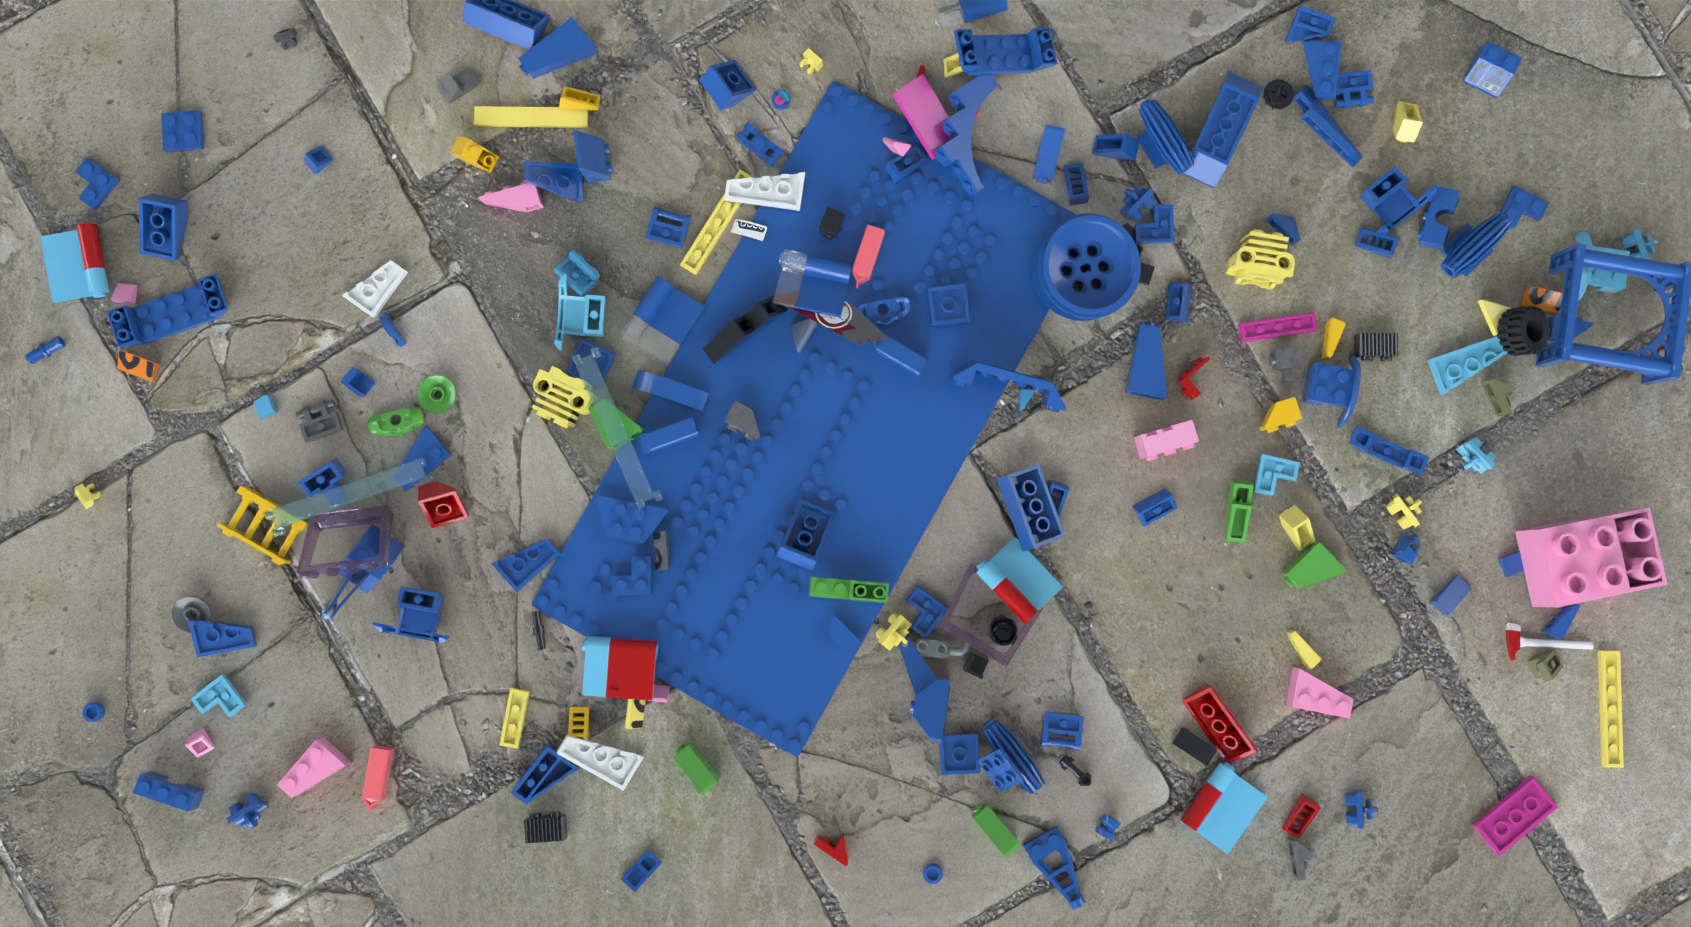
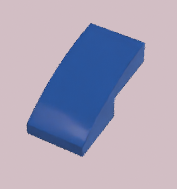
[621,849,662,892]

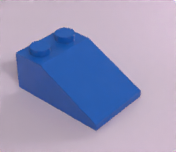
[573,130,613,183]
[139,193,188,261]
[777,499,835,571]

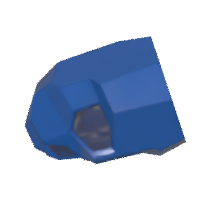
[1391,531,1420,564]

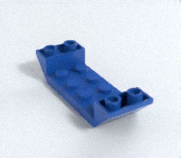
[953,28,1058,75]
[1183,71,1263,188]
[106,273,229,348]
[949,360,1066,413]

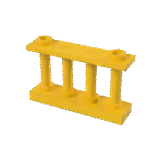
[217,486,313,565]

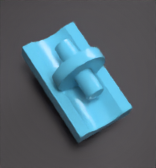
[1456,437,1495,474]

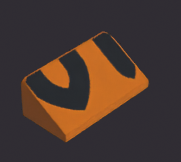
[1521,285,1562,314]
[117,350,161,382]

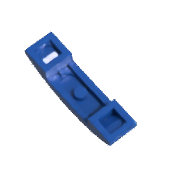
[632,370,709,412]
[1348,426,1430,475]

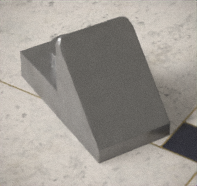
[438,67,480,104]
[1287,837,1318,881]

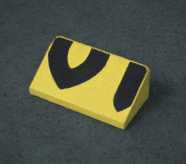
[625,699,646,729]

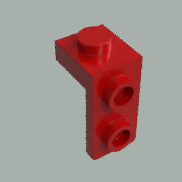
[1176,356,1210,400]

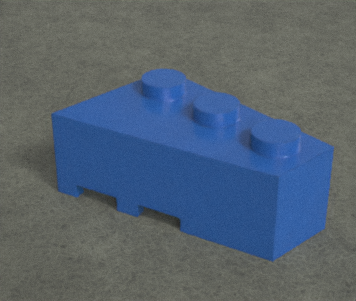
[511,741,579,804]

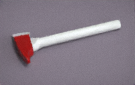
[1506,623,1593,661]

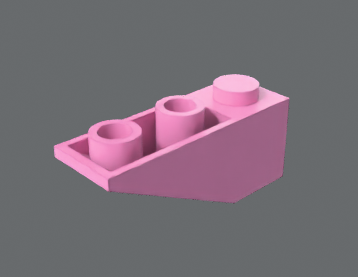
[479,182,544,212]

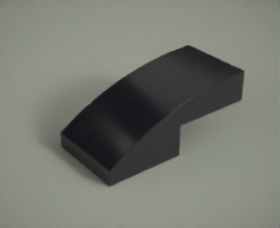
[1172,727,1217,766]

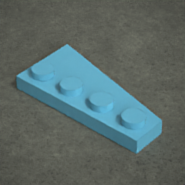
[1427,336,1507,396]

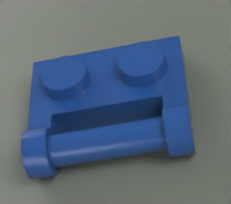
[645,206,692,249]
[1040,711,1084,751]

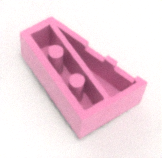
[1134,420,1199,461]
[1286,667,1353,718]
[277,737,352,798]

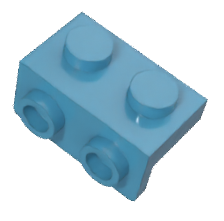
[554,250,600,297]

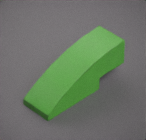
[1225,479,1254,543]

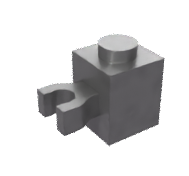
[1269,347,1301,383]

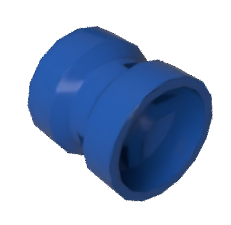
[1095,813,1121,840]

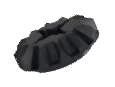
[1263,79,1294,110]

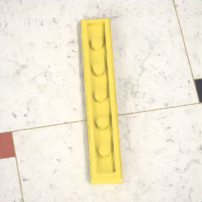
[474,106,589,128]
[680,169,754,276]
[1598,650,1624,768]

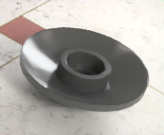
[171,596,212,633]

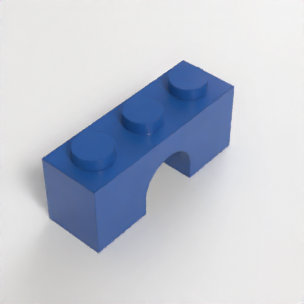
[1417,187,1460,251]
[133,771,205,812]

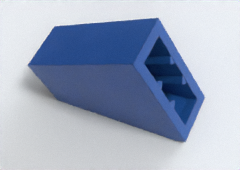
[1032,125,1065,184]

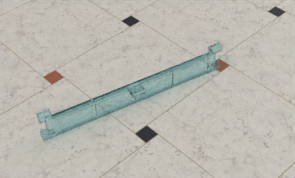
[572,347,663,509]
[264,458,434,537]

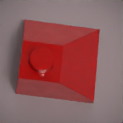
[418,481,469,528]

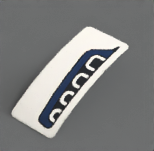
[731,219,767,241]

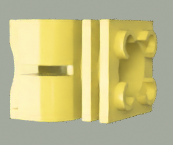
[1226,229,1295,289]
[532,366,599,428]

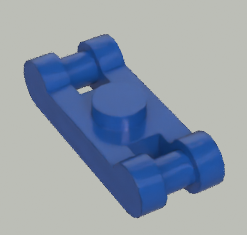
[735,122,785,168]

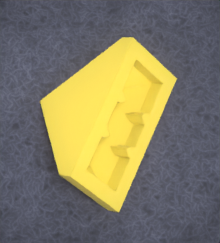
[943,53,963,78]
[1478,298,1511,336]

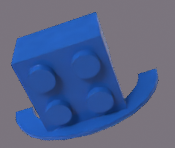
[1360,166,1438,234]
[1302,354,1361,428]
[373,586,450,643]

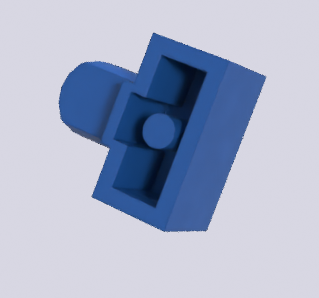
[298,457,348,506]

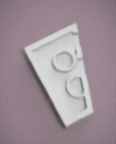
[342,260,408,318]

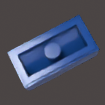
[1165,282,1192,323]
[1133,488,1177,526]

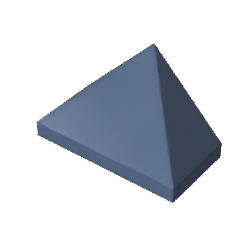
[791,319,818,353]

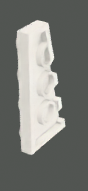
[724,172,805,211]
[556,735,644,791]

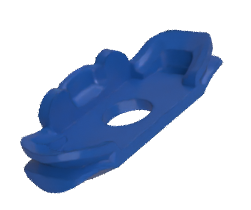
[856,296,910,326]

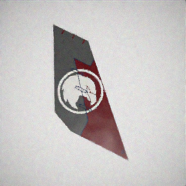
[769,291,889,345]

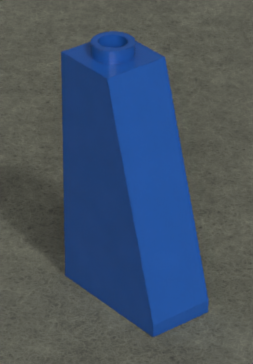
[518,17,598,79]
[1125,322,1167,400]

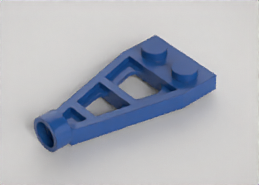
[1023,826,1086,910]

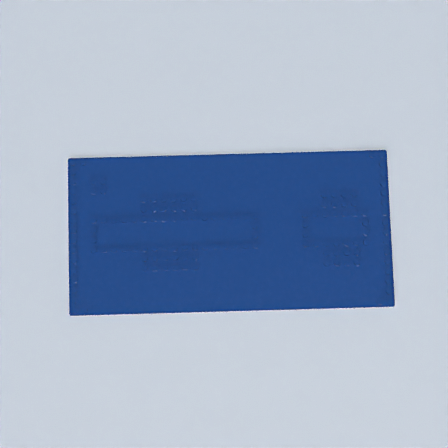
[532,81,1076,756]

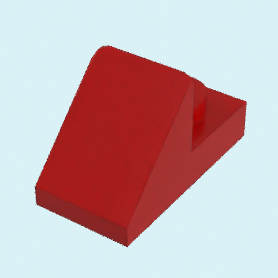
[814,833,848,866]

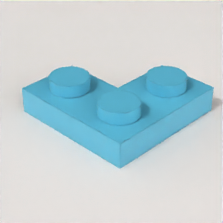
[1253,454,1300,496]
[191,674,247,717]

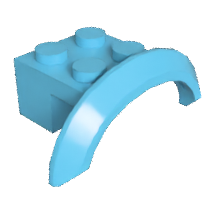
[1575,231,1630,302]
[554,274,606,350]

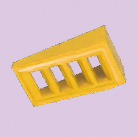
[559,86,601,110]
[1321,317,1346,360]
[568,707,589,741]

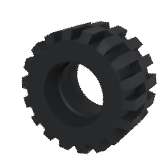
[1497,306,1550,356]

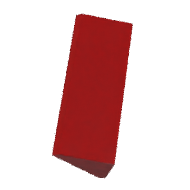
[1182,683,1258,764]

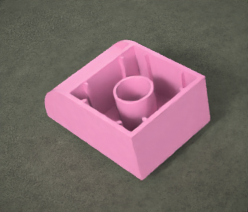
[1515,507,1668,607]

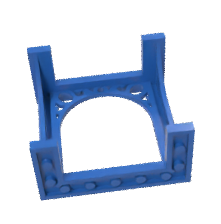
[1535,243,1691,385]

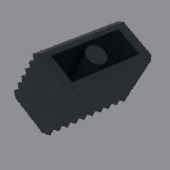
[1354,333,1398,361]
[524,811,568,843]

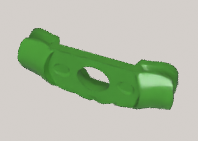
[368,407,425,437]

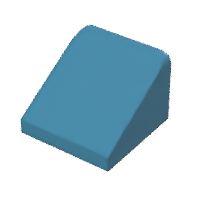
[1018,389,1035,411]
[253,394,279,420]

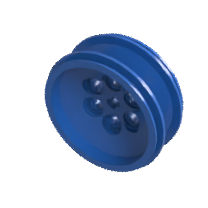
[1032,213,1141,321]

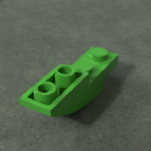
[809,577,889,603]

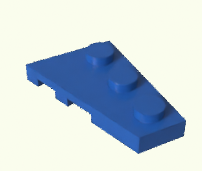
[1302,41,1342,99]
[523,161,583,203]
[393,425,451,492]
[491,539,561,592]
[188,619,257,657]

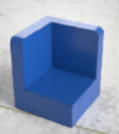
[340,367,375,398]

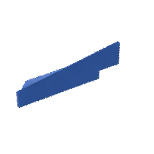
[1293,85,1363,168]

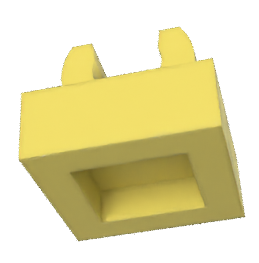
[800,48,823,74]
[75,484,101,509]

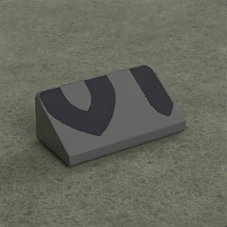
[653,531,670,570]

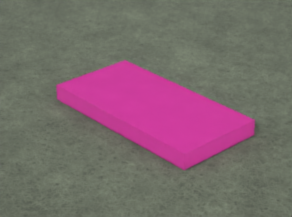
[892,74,951,160]
[1471,775,1558,856]

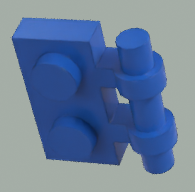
[1334,70,1374,109]

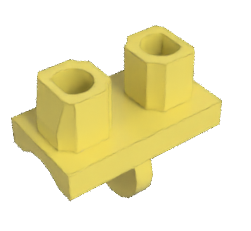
[1386,493,1422,530]
[876,613,912,651]

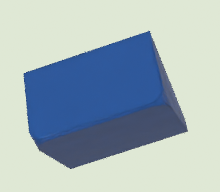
[304,146,333,174]

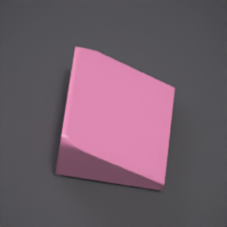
[882,137,911,156]
[111,283,138,304]
[648,684,670,703]
[185,728,215,758]

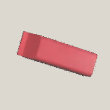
[852,225,885,289]
[362,745,394,811]

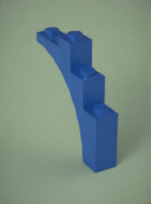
[934,74,999,196]

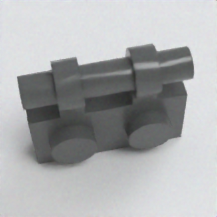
[296,399,344,443]

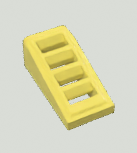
[1287,630,1321,670]

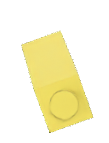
[1393,101,1423,142]
[1279,505,1316,551]

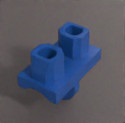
[1119,187,1156,221]
[1345,790,1379,829]
[226,793,269,829]

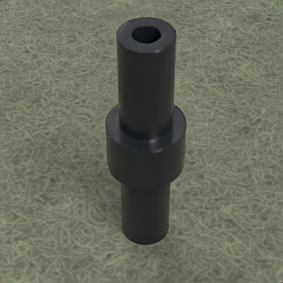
[532,611,546,650]

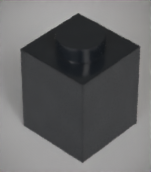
[819,207,845,240]

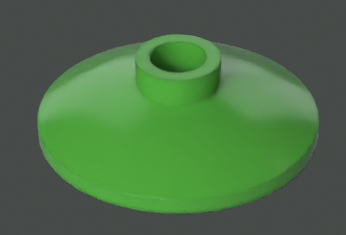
[418,375,456,413]

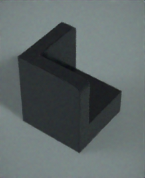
[963,652,989,679]

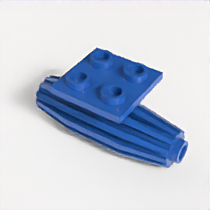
[1136,98,1195,175]
[1440,213,1512,278]
[977,719,1045,794]

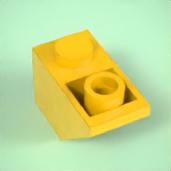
[450,136,499,173]
[1260,397,1302,433]

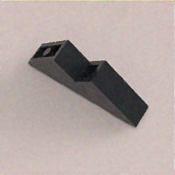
[703,297,788,364]

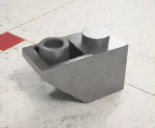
[724,401,761,441]

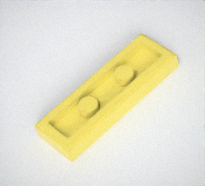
[499,687,530,749]

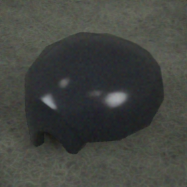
[988,615,1018,646]

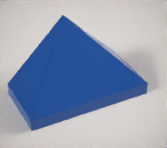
[1265,213,1301,246]

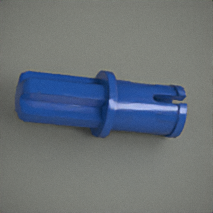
[25,336,66,364]

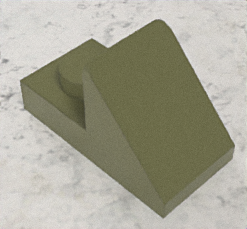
[1481,379,1517,417]
[1528,649,1563,682]

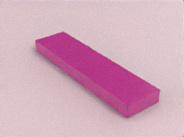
[1238,312,1318,343]

